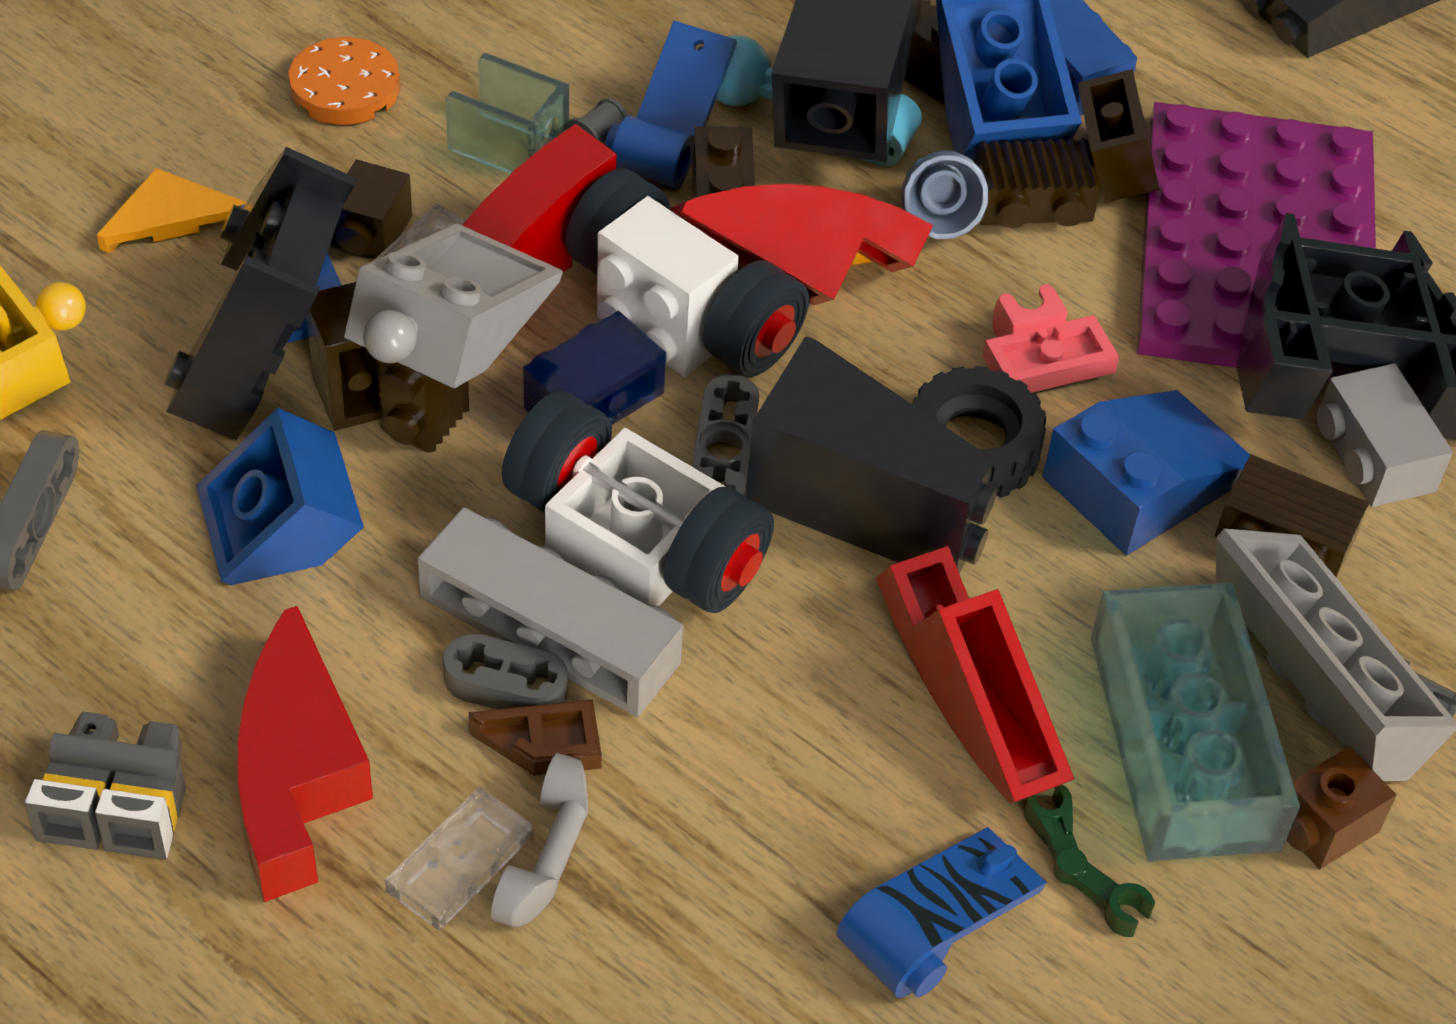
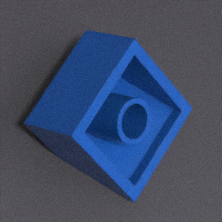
[196,408,364,585]

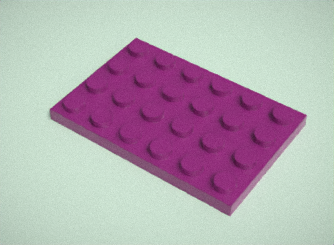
[1137,102,1376,381]

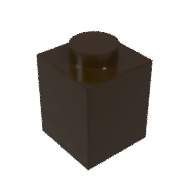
[331,159,412,260]

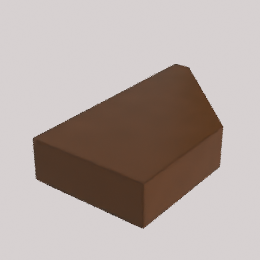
[468,699,602,776]

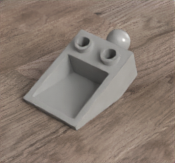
[344,224,563,388]

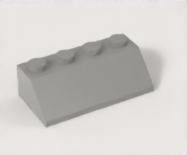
[1216,529,1456,781]

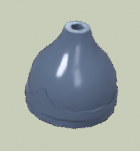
[901,150,988,239]

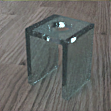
[446,53,569,174]

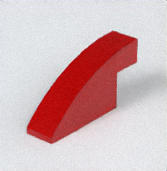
[462,124,616,272]
[669,184,933,305]
[875,546,1075,804]
[238,606,373,902]

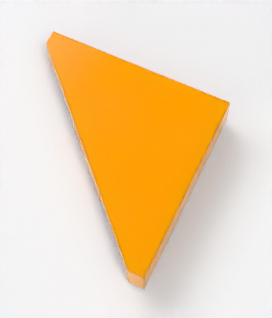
[97,168,247,253]

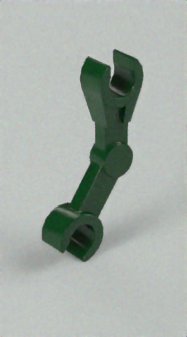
[1023,784,1155,937]

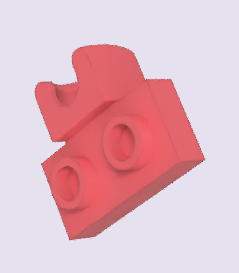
[982,284,1119,393]

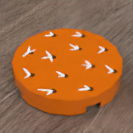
[288,37,400,126]

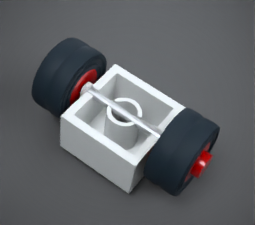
[565,168,809,378]
[502,391,774,613]

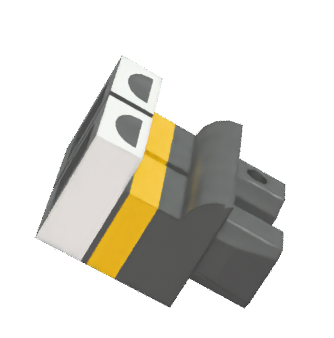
[25,712,186,860]

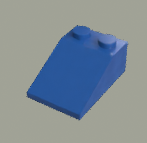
[936,0,1082,162]
[1042,390,1250,556]

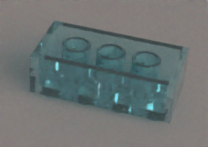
[1091,582,1300,861]

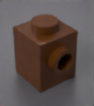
[1274,746,1397,870]

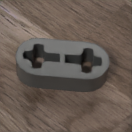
[443,634,568,709]

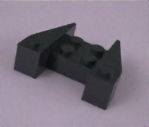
[164,147,357,441]
[1236,213,1456,440]

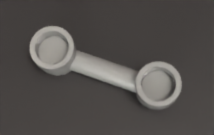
[491,753,588,927]

